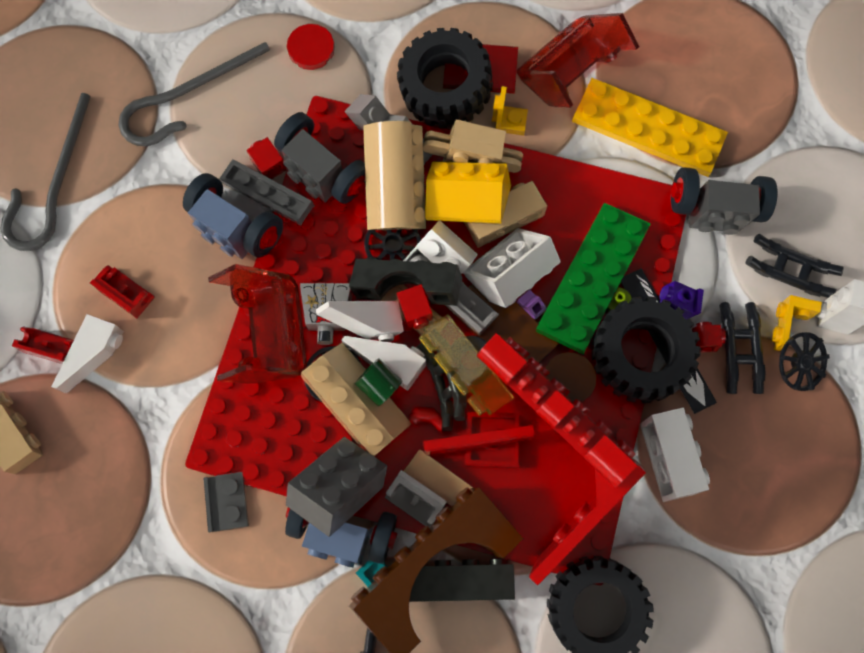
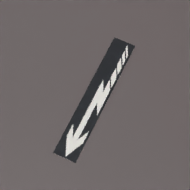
[621,268,717,414]

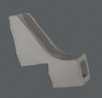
[345,94,433,164]

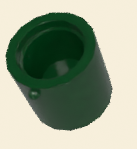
[354,358,403,406]

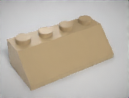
[301,343,412,456]

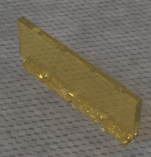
[419,314,514,416]

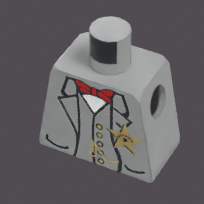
[300,283,353,345]

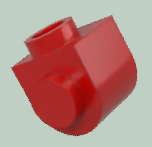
[692,322,726,353]

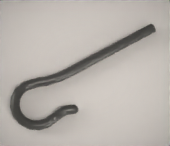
[118,42,270,147]
[0,93,91,251]

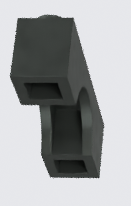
[349,257,462,306]

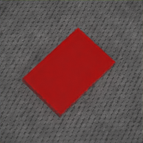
[443,44,518,94]

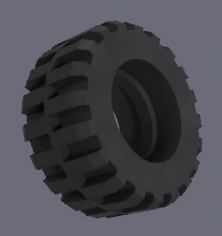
[397,28,493,128]
[591,296,701,403]

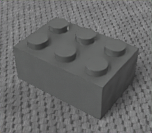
[286,437,387,537]

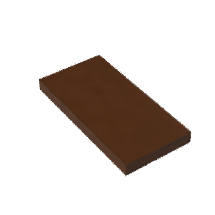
[460,284,559,363]

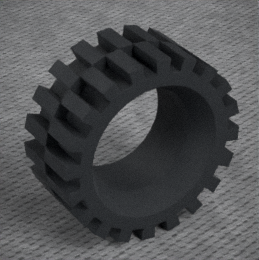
[547,556,654,653]

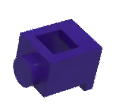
[659,281,704,320]

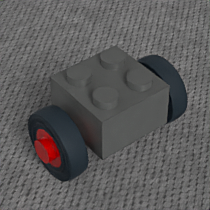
[274,112,366,204]
[671,167,778,235]

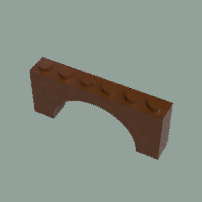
[349,487,523,653]

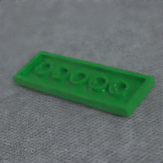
[536,203,651,355]

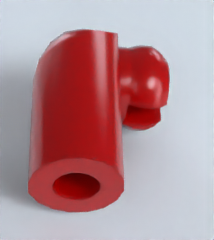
[409,406,443,433]

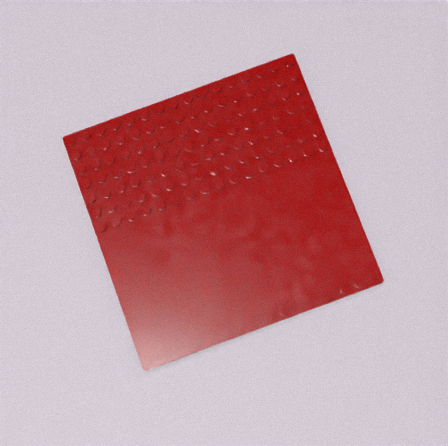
[185,96,686,586]

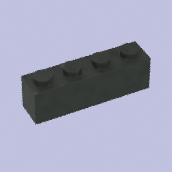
[409,559,515,602]

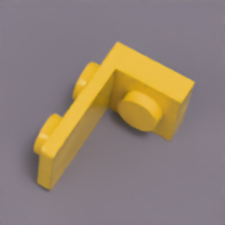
[492,86,528,136]
[772,295,822,351]

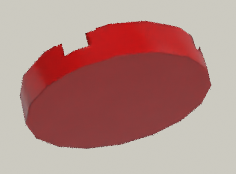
[286,24,335,70]

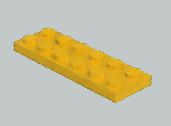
[572,78,728,177]

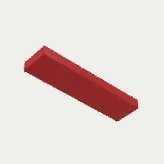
[423,425,535,455]

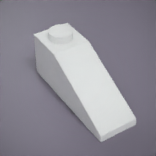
[316,301,404,342]
[51,314,124,394]
[342,336,426,391]

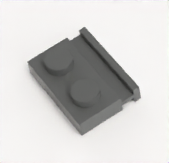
[203,472,249,533]

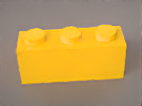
[425,162,511,224]

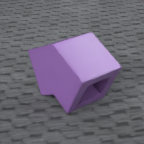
[517,289,547,319]

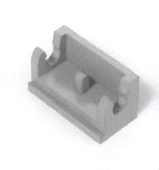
[445,282,499,336]
[385,470,447,528]

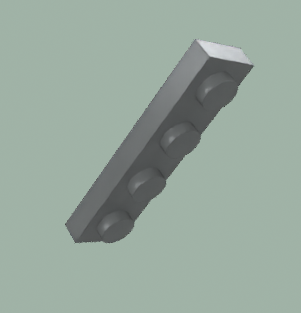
[219,159,314,226]

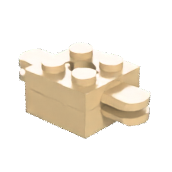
[423,120,523,173]

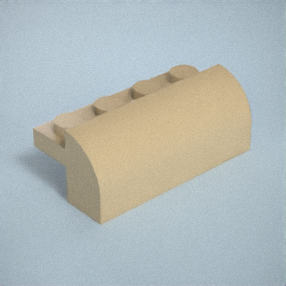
[363,121,426,230]

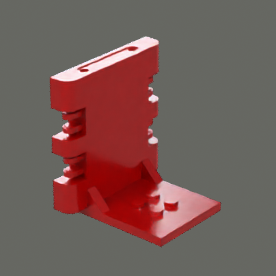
[477,333,646,586]

